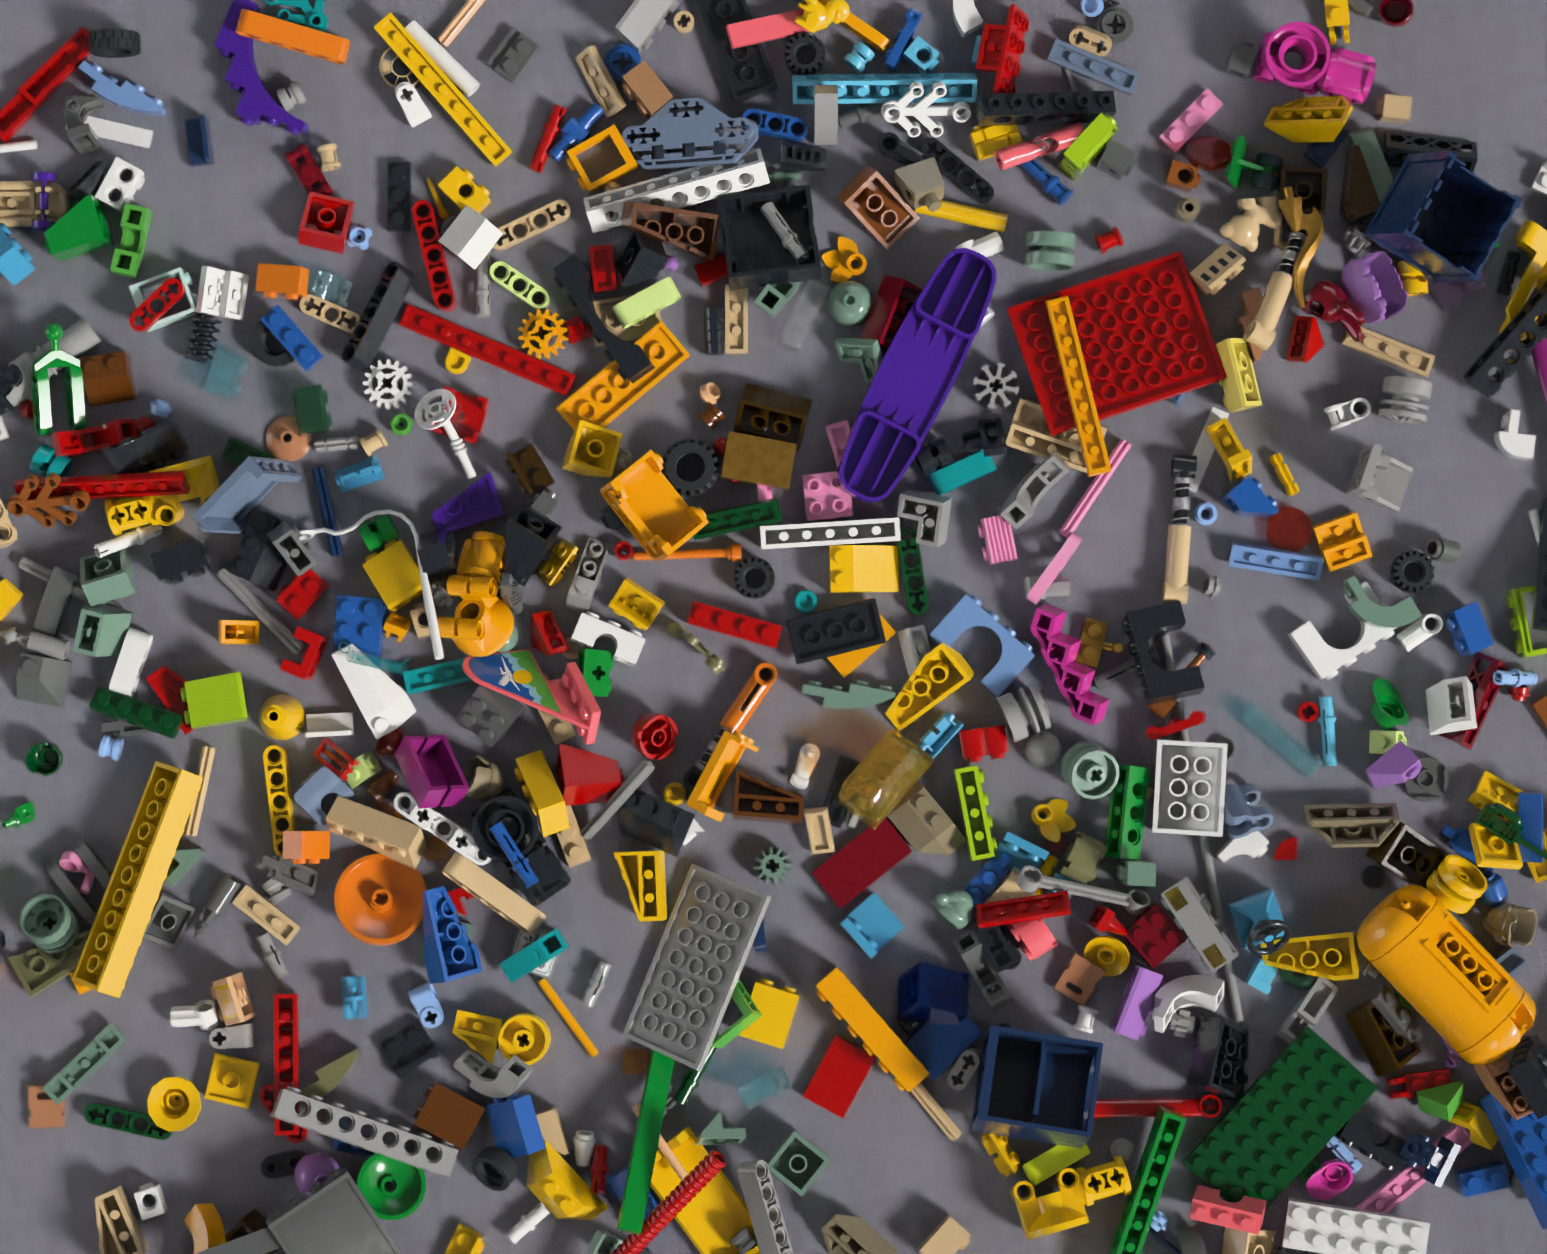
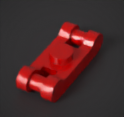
[1146,710,1206,740]

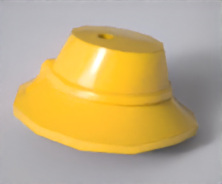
[147,1076,201,1132]

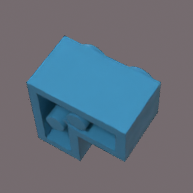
[0,223,36,286]

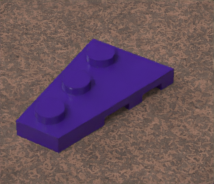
[431,471,505,532]

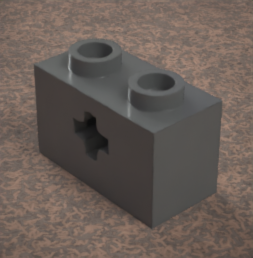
[1096,139,1136,181]

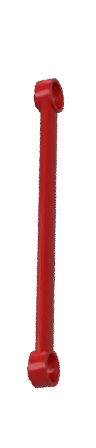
[1089,1094,1222,1119]

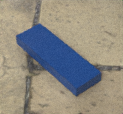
[1518,792,1544,863]

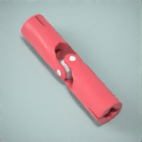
[994,122,1084,170]

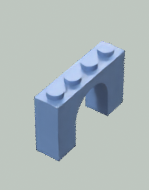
[928,594,1035,697]

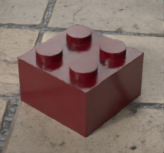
[1123,902,1188,969]

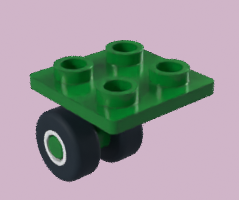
[1225,135,1284,190]

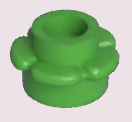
[390,413,413,435]

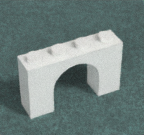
[1287,581,1397,681]

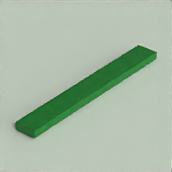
[616,1050,674,1234]

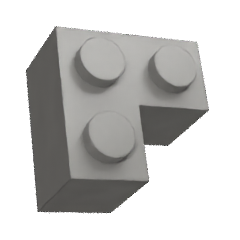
[897,489,952,547]

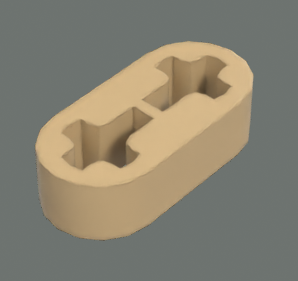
[1069,25,1112,57]

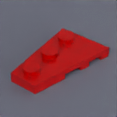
[146,665,195,735]

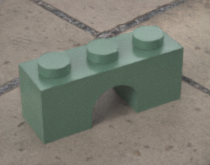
[1116,860,1156,887]

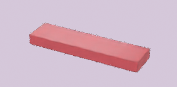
[726,9,810,49]

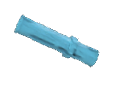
[1318,696,1338,766]

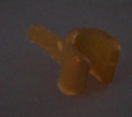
[376,801,405,820]

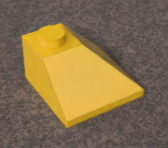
[562,420,623,478]

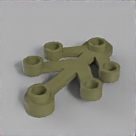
[665,621,725,675]

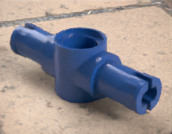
[548,103,604,162]

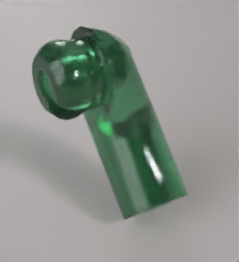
[1278,969,1314,989]

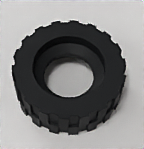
[89,28,141,58]
[250,321,294,367]

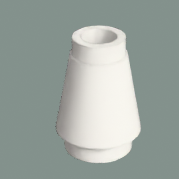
[573,1130,596,1167]

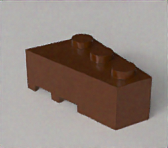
[733,770,804,825]

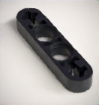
[921,138,994,204]

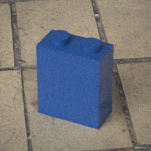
[485,1092,546,1158]

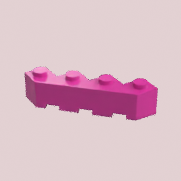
[1030,603,1110,726]

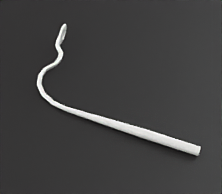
[299,509,444,660]

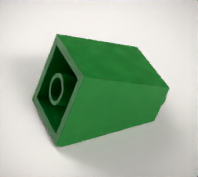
[43,194,114,262]

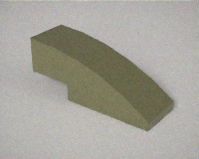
[300,1048,361,1098]

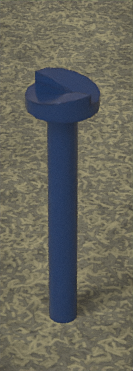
[1148,1225,1180,1254]

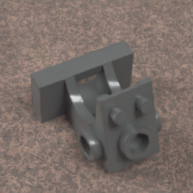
[62,93,105,155]

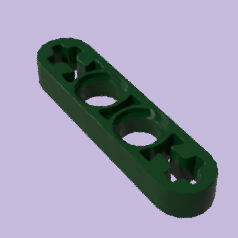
[897,527,929,616]
[84,1102,173,1140]

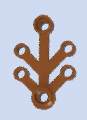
[7,473,90,528]

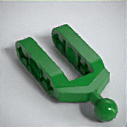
[31,323,86,436]

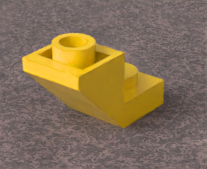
[1449,1101,1498,1150]

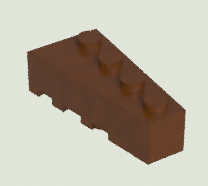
[622,202,720,261]

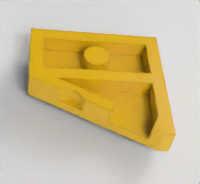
[452,1009,503,1064]

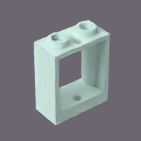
[129,267,200,332]

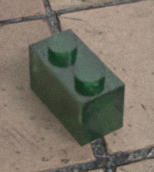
[291,384,332,437]

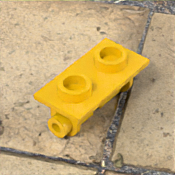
[981,1133,1022,1177]

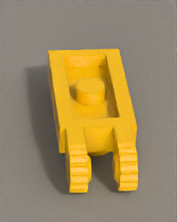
[1324,0,1350,45]

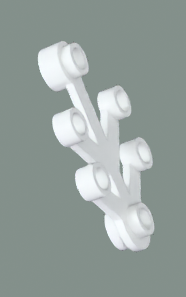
[881,81,971,138]

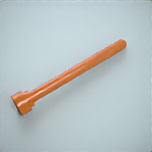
[632,543,742,562]

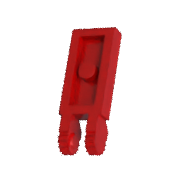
[1386,1068,1452,1099]

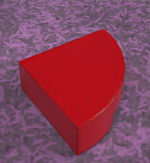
[1273,837,1297,860]

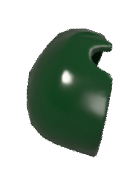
[25,741,63,776]

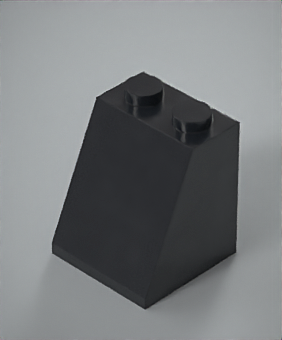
[505,503,562,587]

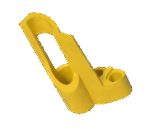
[1499,219,1547,351]

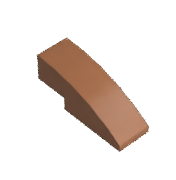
[1237,287,1262,363]

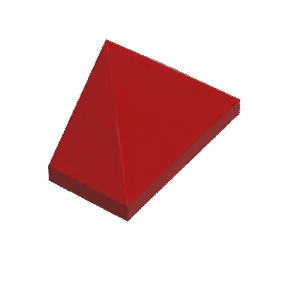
[1286,316,1324,363]
[530,609,570,656]

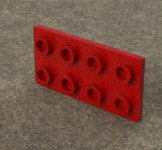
[976,4,1029,94]

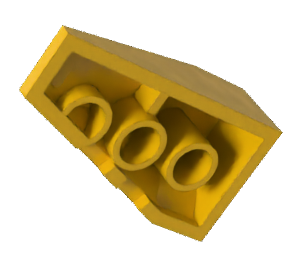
[1260,932,1359,981]

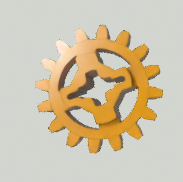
[518,309,569,359]

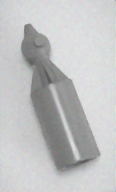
[0,627,70,661]

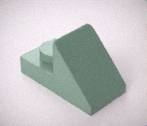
[165,848,206,887]
[695,1111,746,1145]

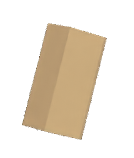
[1006,397,1107,473]

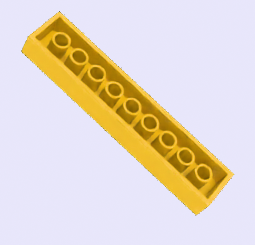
[72,761,203,998]

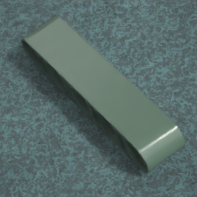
[1347,127,1394,204]

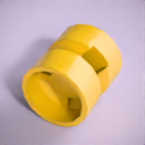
[1397,261,1429,296]

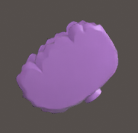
[1342,251,1408,324]

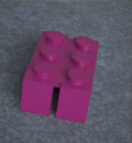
[394,735,469,808]

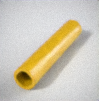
[915,200,1008,233]

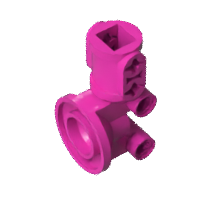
[1253,22,1376,105]

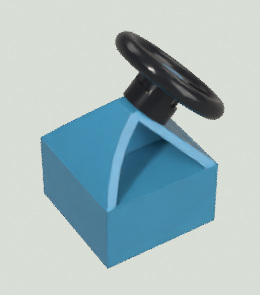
[1225,889,1291,955]

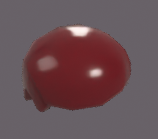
[1379,0,1414,28]

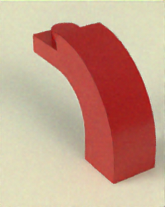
[51,418,139,457]

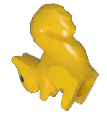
[794,0,850,33]

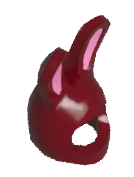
[1301,279,1365,342]

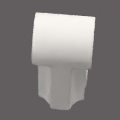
[955,231,1004,258]
[1396,613,1443,652]
[170,999,220,1031]

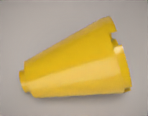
[259,694,305,740]

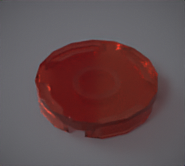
[1186,136,1232,171]
[1266,507,1312,552]

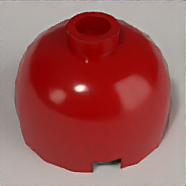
[631,713,678,760]

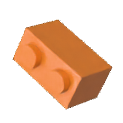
[255,263,310,300]
[283,831,330,864]

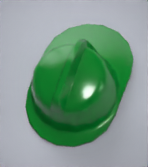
[1371,678,1409,731]

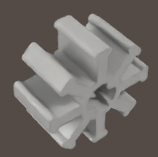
[972,363,1019,411]

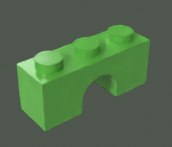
[110,203,153,279]

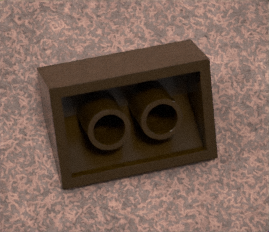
[733,383,812,451]
[1345,998,1421,1077]

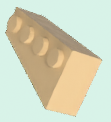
[325,796,427,870]

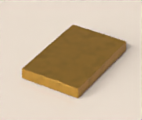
[720,431,797,490]

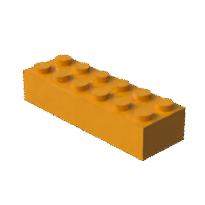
[815,967,930,1092]

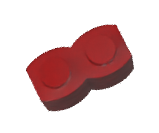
[959,725,1009,763]

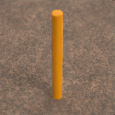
[538,978,599,1058]

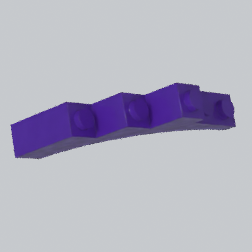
[214,0,309,136]

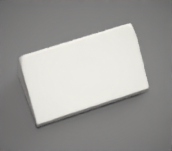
[897,624,931,676]

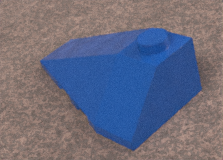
[422,886,483,984]

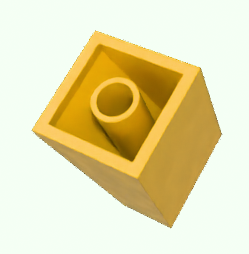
[362,539,432,612]

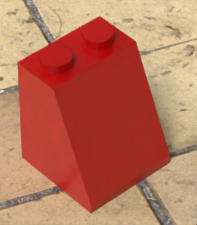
[556,744,624,806]

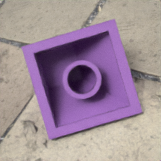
[1365,740,1422,789]

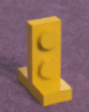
[1205,418,1252,483]

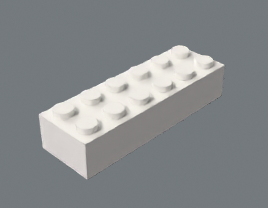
[1282,1197,1430,1254]

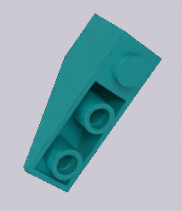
[499,927,570,983]

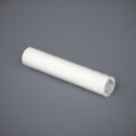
[405,20,480,97]

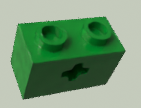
[577,649,614,697]

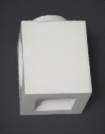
[134,1182,168,1220]

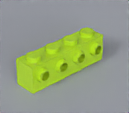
[953,765,998,861]

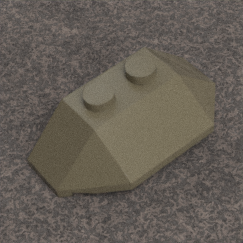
[888,769,967,855]
[1303,803,1400,848]
[821,1214,897,1254]

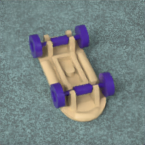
[0,172,71,231]

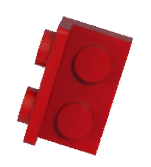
[276,568,330,620]

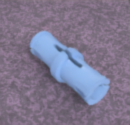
[1493,669,1538,687]

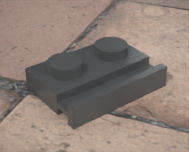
[486,27,540,84]

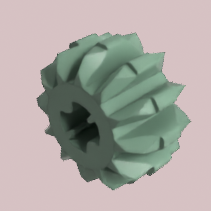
[753,846,792,885]

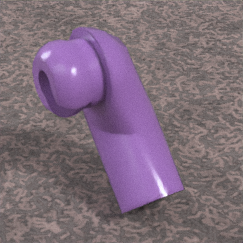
[1440,1038,1461,1068]

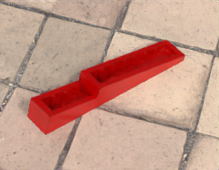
[0,26,90,143]

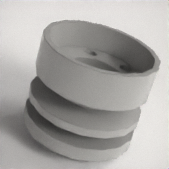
[1378,376,1432,425]
[996,683,1051,742]

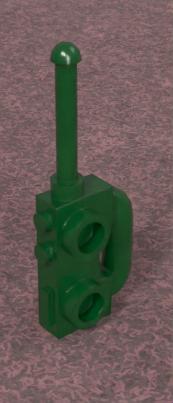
[1475,803,1547,860]

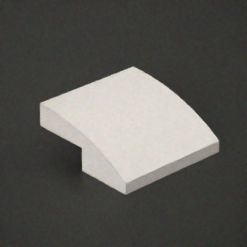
[195,266,249,320]

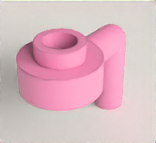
[59,850,95,895]

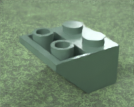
[73,600,133,657]

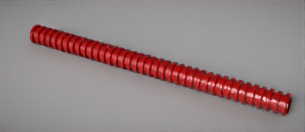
[612,1150,726,1254]

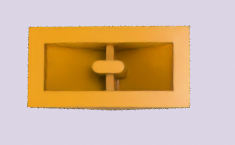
[218,620,259,645]

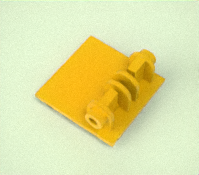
[537,539,579,587]

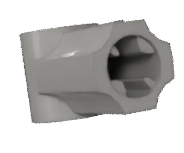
[1023,576,1070,601]

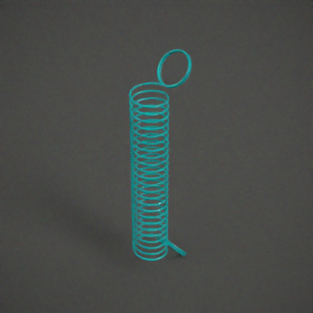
[339,642,411,675]

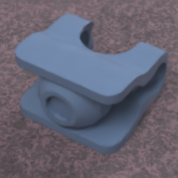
[294,764,355,826]
[1223,783,1273,839]

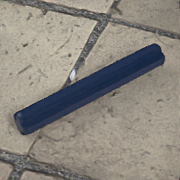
[312,467,343,557]

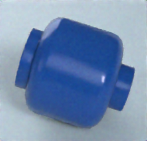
[1479,871,1509,907]

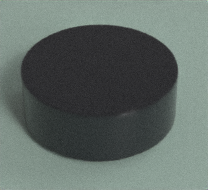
[1361,866,1385,889]

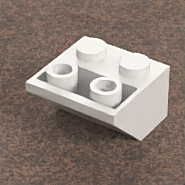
[1425,676,1477,735]

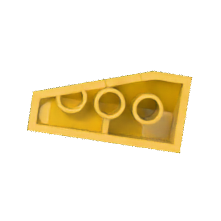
[885,642,975,731]

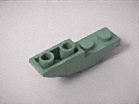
[801,680,896,709]

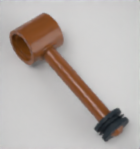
[1145,642,1216,720]

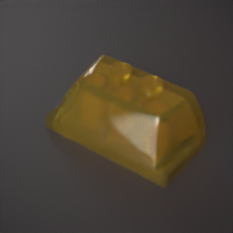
[838,729,934,830]

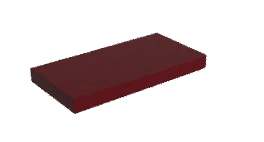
[811,815,912,909]

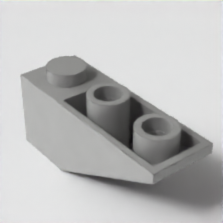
[566,537,611,614]

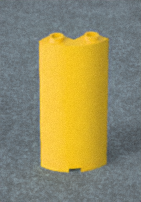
[650,1126,761,1254]

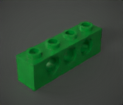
[1104,764,1150,860]

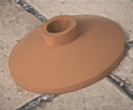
[266,416,312,462]

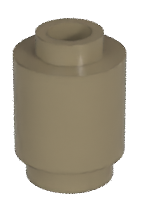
[1174,197,1200,223]

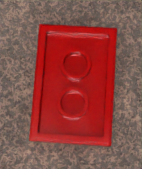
[802,1035,876,1119]

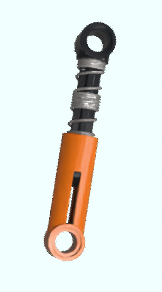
[683,663,777,791]

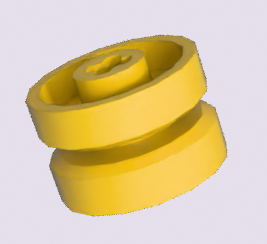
[1426,854,1488,914]
[498,1012,551,1065]

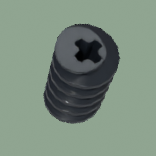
[184,313,222,364]

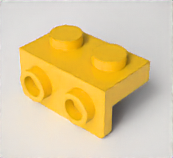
[608,577,665,630]

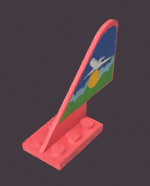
[462,649,601,745]

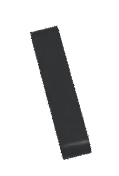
[342,261,415,371]

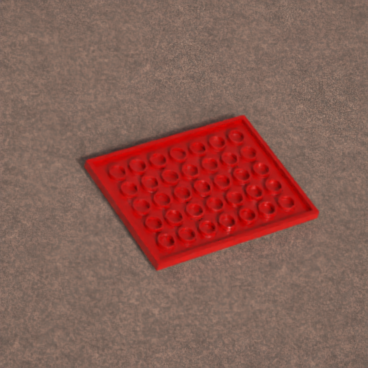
[1006,251,1227,437]

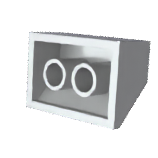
[615,0,680,53]

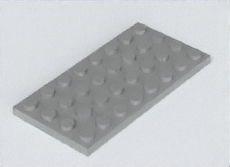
[622,863,771,1071]

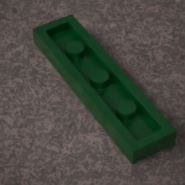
[693,497,783,540]
[89,686,184,739]

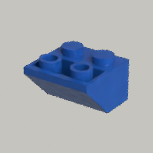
[1221,476,1279,517]

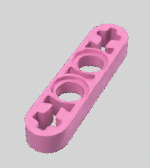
[1026,533,1082,605]

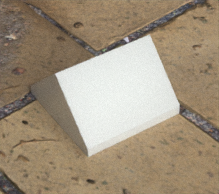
[439,205,503,270]

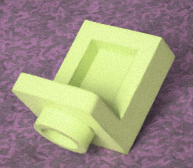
[1369,730,1407,754]
[340,751,382,789]

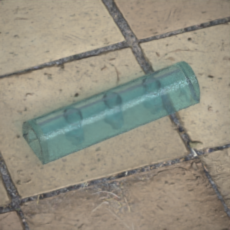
[1236,702,1323,779]

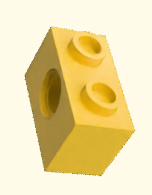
[438,166,491,214]

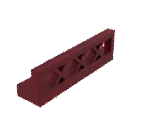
[1438,652,1510,750]

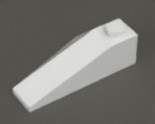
[331,643,416,739]

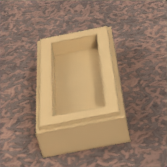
[804,807,835,854]

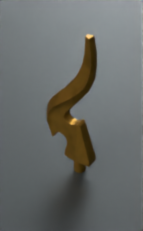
[1278,187,1324,309]

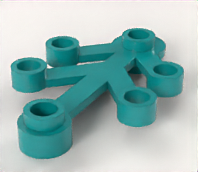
[264,0,328,32]

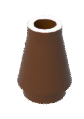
[366,768,400,803]

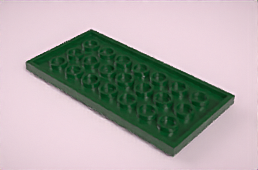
[1183,1025,1378,1210]

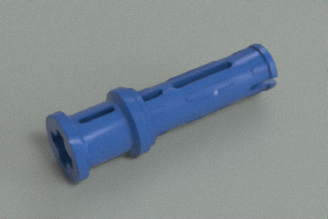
[1020,159,1074,206]

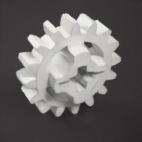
[363,359,414,410]

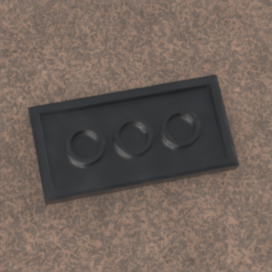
[786,598,886,665]

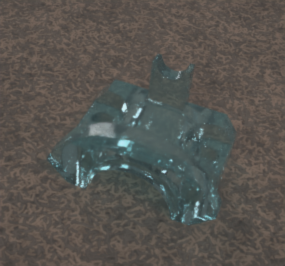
[309,270,353,308]

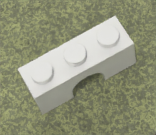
[570,611,646,667]

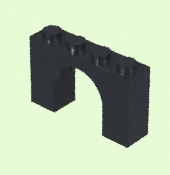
[1122,601,1205,705]
[1508,1034,1547,1119]

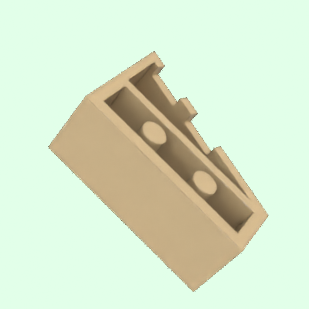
[95,1185,149,1254]

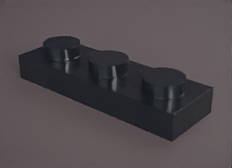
[387,162,412,232]
[823,755,862,828]

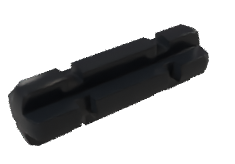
[1497,251,1521,296]

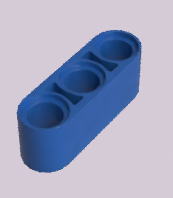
[742,109,807,142]

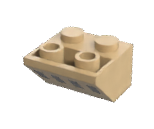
[1189,243,1246,296]

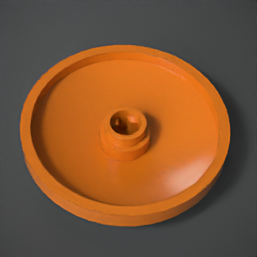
[334,853,427,946]

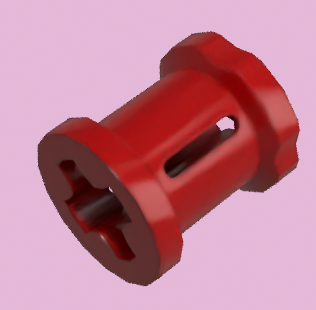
[1094,226,1123,254]

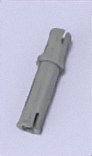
[760,202,809,263]
[474,250,492,318]

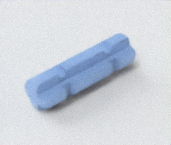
[1326,1135,1362,1174]

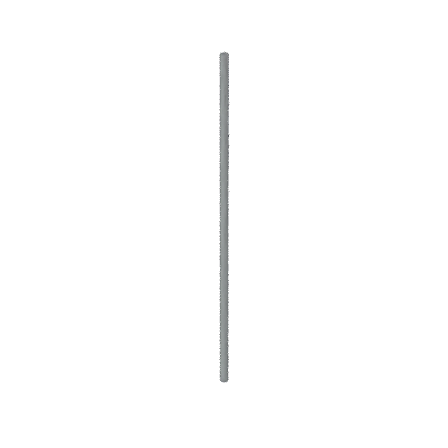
[1160,634,1244,1022]

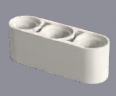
[109,627,153,698]

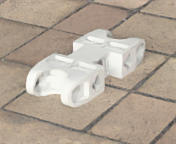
[394,792,493,865]

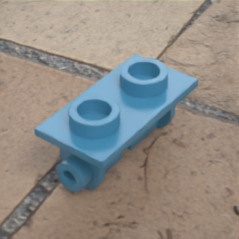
[334,456,385,493]
[918,711,964,759]

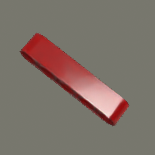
[412,200,457,312]

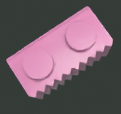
[977,515,1018,565]

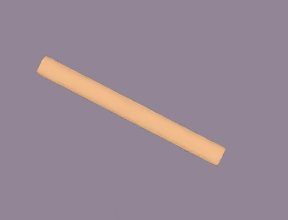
[632,1103,688,1181]

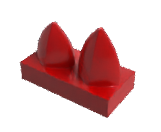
[1087,904,1127,935]

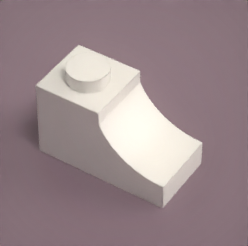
[1215,831,1269,863]

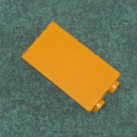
[685,730,759,822]

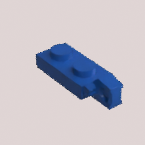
[884,8,923,73]
[1440,825,1494,872]
[963,851,1013,908]

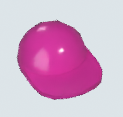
[1306,1159,1353,1200]

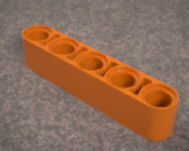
[235,9,350,64]

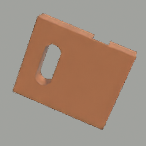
[1054,952,1105,1006]
[28,1085,65,1128]

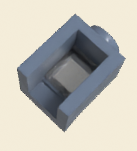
[1493,946,1528,977]

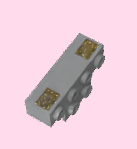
[1160,876,1239,973]

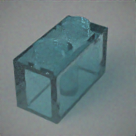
[202,347,248,402]

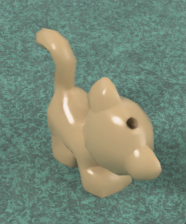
[1220,196,1290,252]

